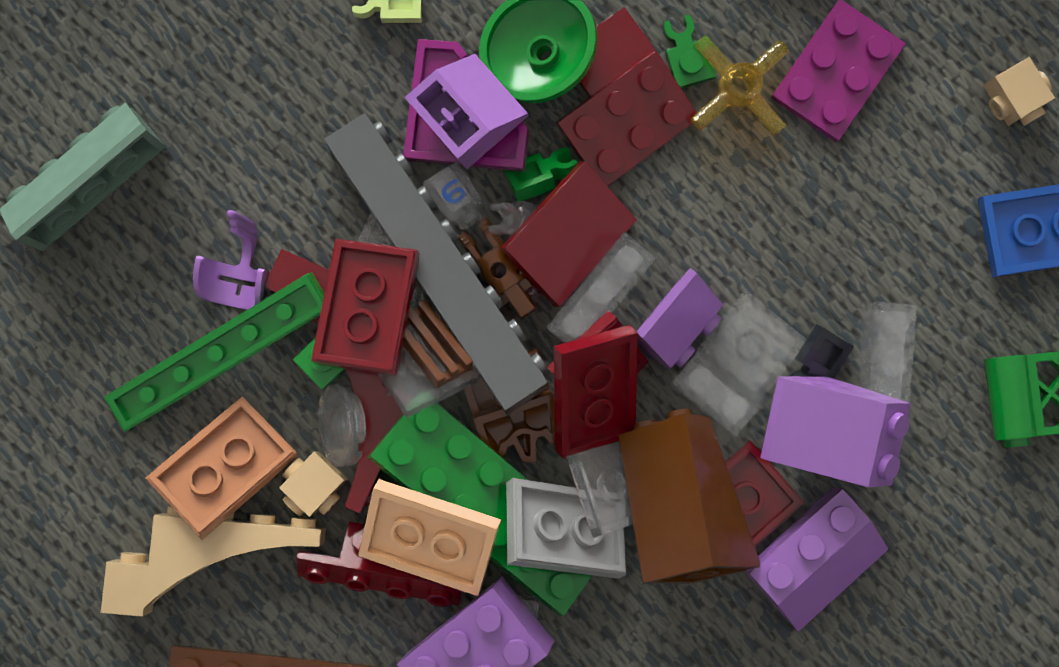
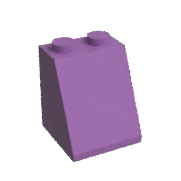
[760,376,911,487]

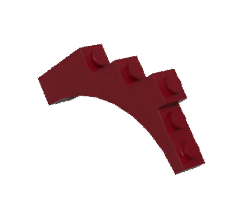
[264,249,414,513]

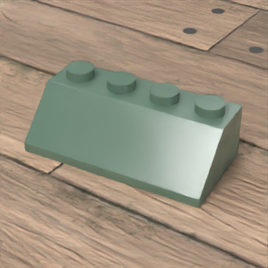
[0,102,166,251]

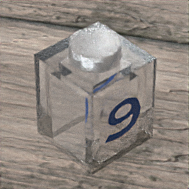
[422,161,484,230]

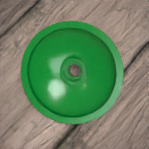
[479,0,598,103]

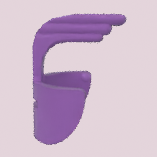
[193,210,269,310]

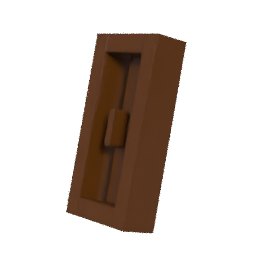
[403,300,473,389]

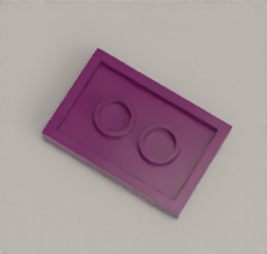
[771,0,906,143]

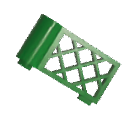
[984,351,1059,448]

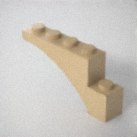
[101,506,326,617]

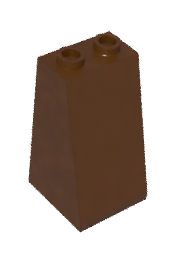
[619,409,760,584]

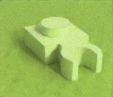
[352,0,422,23]

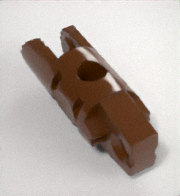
[458,216,538,318]

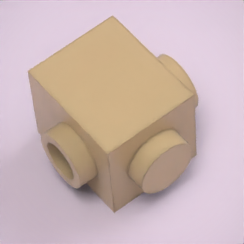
[984,57,1055,126]
[280,451,348,517]

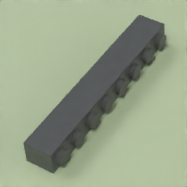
[324,113,550,416]

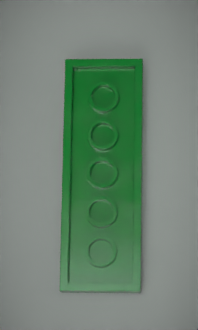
[367,391,593,616]

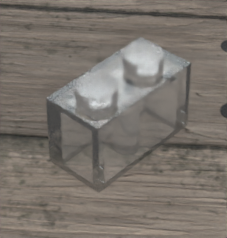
[667,352,762,437]

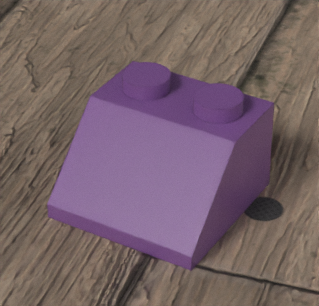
[636,268,724,370]

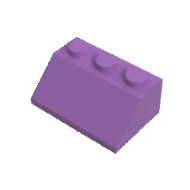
[744,488,888,632]

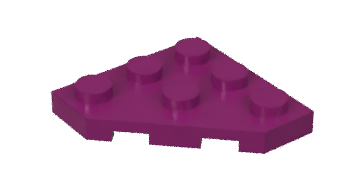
[403,39,529,172]

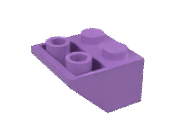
[404,54,529,169]

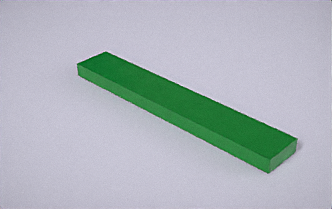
[104,272,325,432]

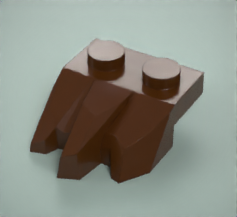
[460,348,555,463]

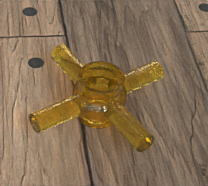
[691,35,789,136]

